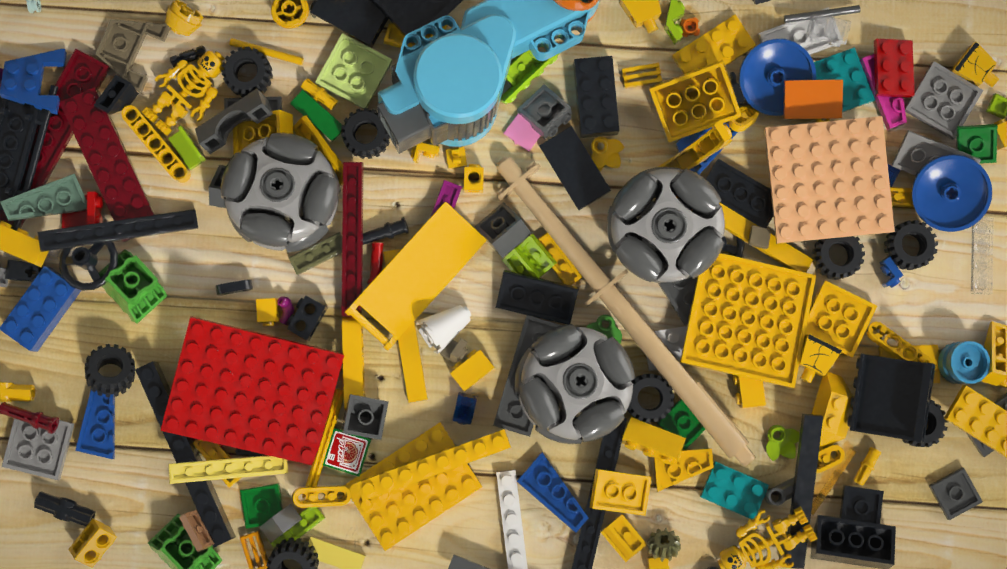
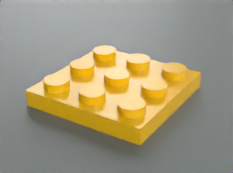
[805,280,877,358]

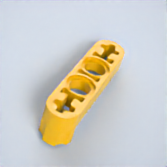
[867,322,934,364]

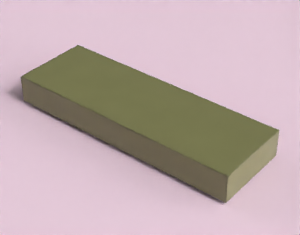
[289,232,342,275]

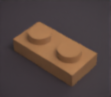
[179,510,214,552]

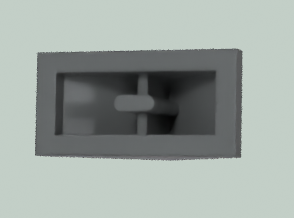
[259,504,302,543]

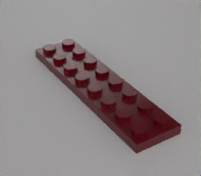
[59,87,155,242]

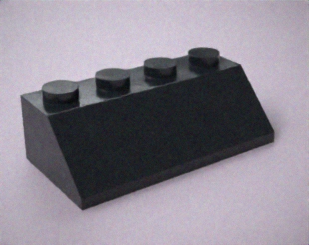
[811,515,896,569]

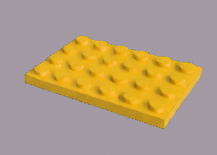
[343,422,482,551]

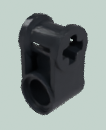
[5,260,43,282]

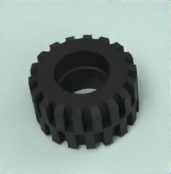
[221,47,273,97]
[341,108,390,159]
[884,220,938,270]
[812,236,865,280]
[85,344,135,397]
[628,374,674,422]
[902,400,948,447]
[266,538,319,569]

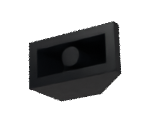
[94,75,139,115]

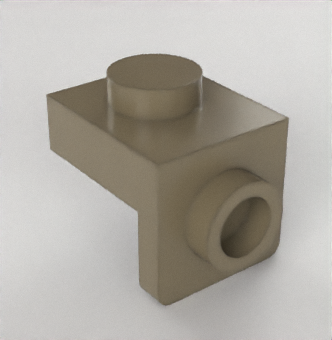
[440,338,468,364]

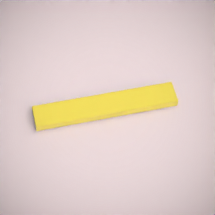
[168,455,288,484]

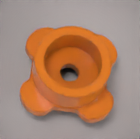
[680,17,700,37]

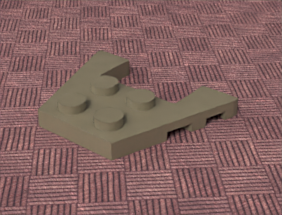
[95,20,170,93]

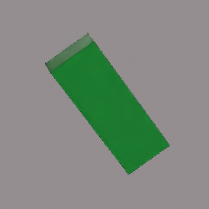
[290,89,342,142]

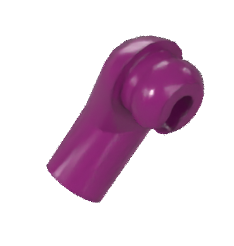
[277,296,294,325]

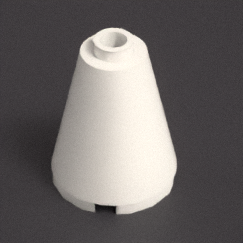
[416,305,471,354]

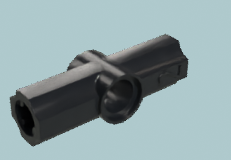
[34,491,96,526]

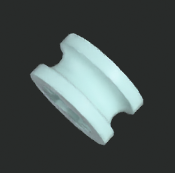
[26,0,41,13]

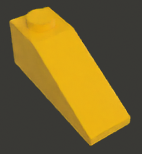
[982,321,1007,386]

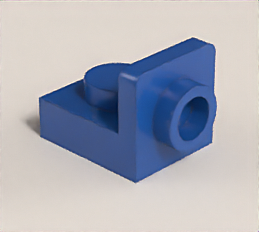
[879,257,904,288]

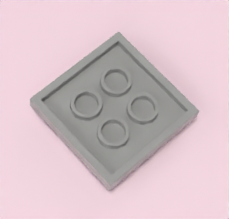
[905,61,984,140]
[2,418,75,480]

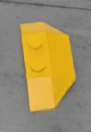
[812,372,853,450]

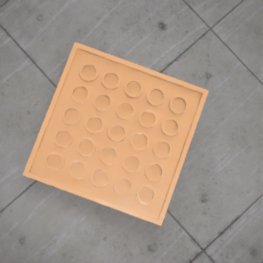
[764,116,895,244]

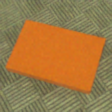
[783,79,843,119]

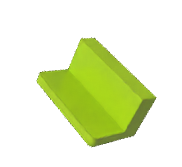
[168,125,207,170]

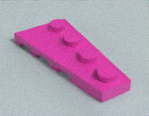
[860,54,907,130]

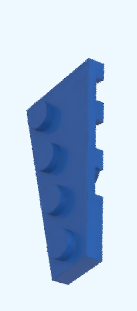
[75,390,115,459]

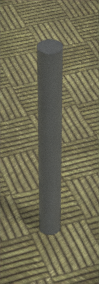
[784,5,861,23]

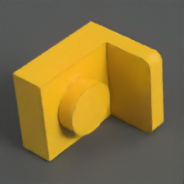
[411,143,441,163]

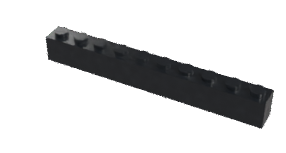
[135,361,236,547]

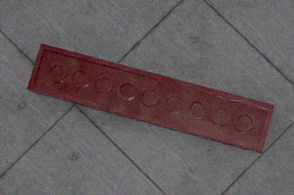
[0,49,111,229]

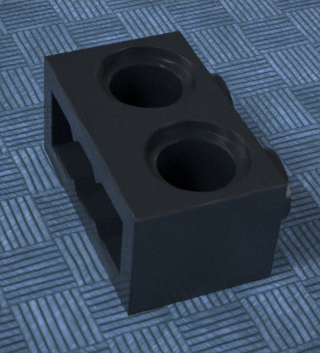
[287,296,328,341]

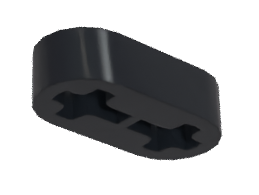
[216,280,253,296]

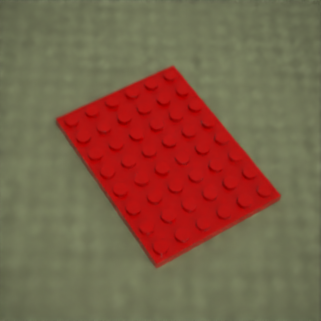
[160,316,344,465]

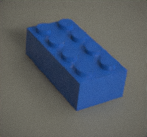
[0,266,82,352]

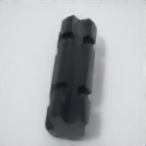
[170,46,206,67]

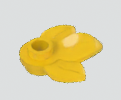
[591,137,625,171]

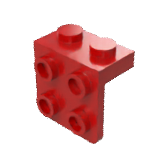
[62,191,103,228]

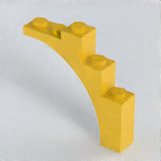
[658,121,732,170]

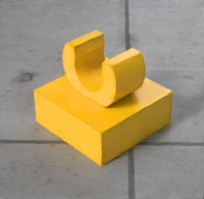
[446,147,467,169]

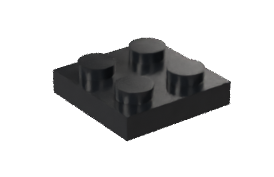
[839,485,884,524]

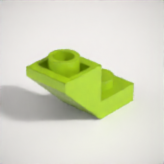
[664,0,685,45]

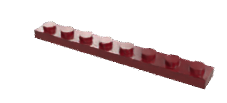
[341,162,364,317]

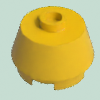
[165,0,203,36]
[271,0,309,29]

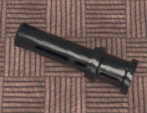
[363,217,409,245]

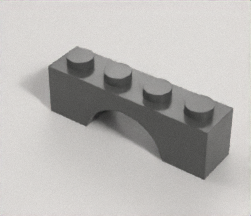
[195,89,273,154]

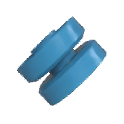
[938,341,990,384]

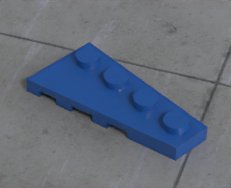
[517,452,588,533]

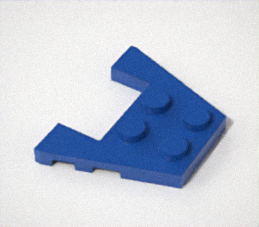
[0,49,67,114]

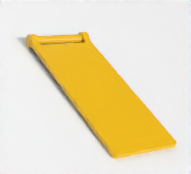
[345,202,486,351]

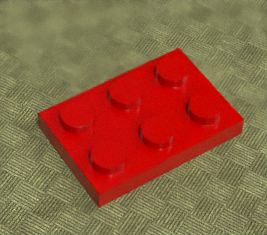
[874,38,915,98]

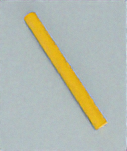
[229,38,304,65]

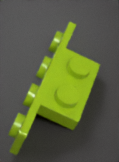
[500,50,560,104]

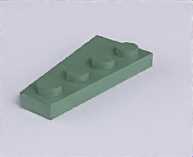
[0,174,87,221]

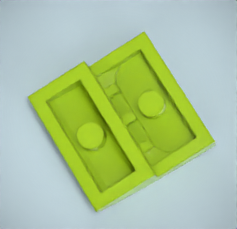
[502,234,557,278]

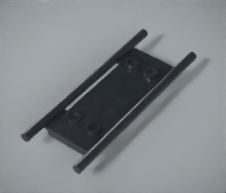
[0,85,59,231]

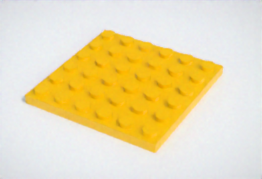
[680,253,816,388]

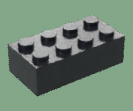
[573,56,620,138]

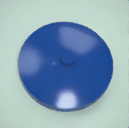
[739,39,816,116]
[911,154,992,232]

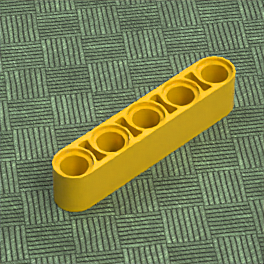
[121,105,191,183]
[342,317,365,409]

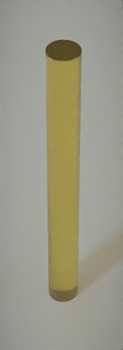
[811,448,856,515]

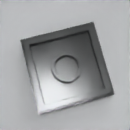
[928,467,983,520]

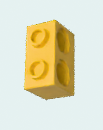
[68,519,117,568]

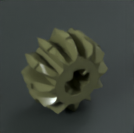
[647,528,681,562]

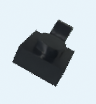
[730,72,745,105]

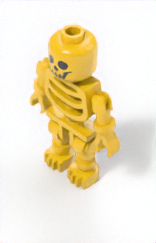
[142,50,225,136]
[718,506,817,569]

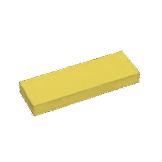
[308,536,366,569]

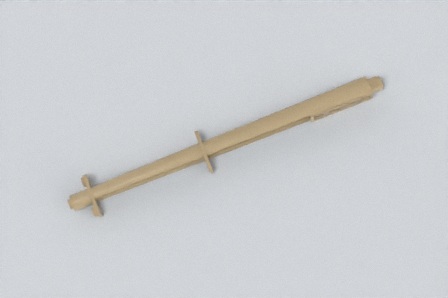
[497,157,756,467]

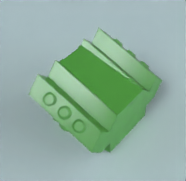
[99,249,168,324]
[148,514,223,569]

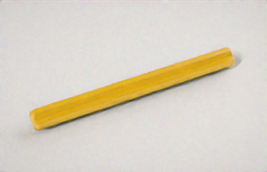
[302,389,344,499]

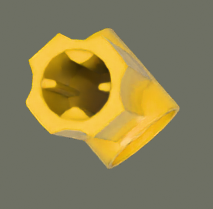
[0,382,36,402]

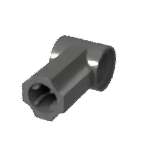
[764,477,794,506]

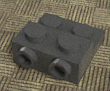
[517,84,572,139]

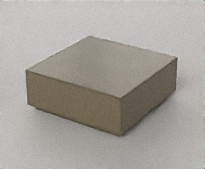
[748,225,771,249]

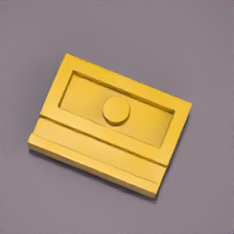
[601,514,647,562]

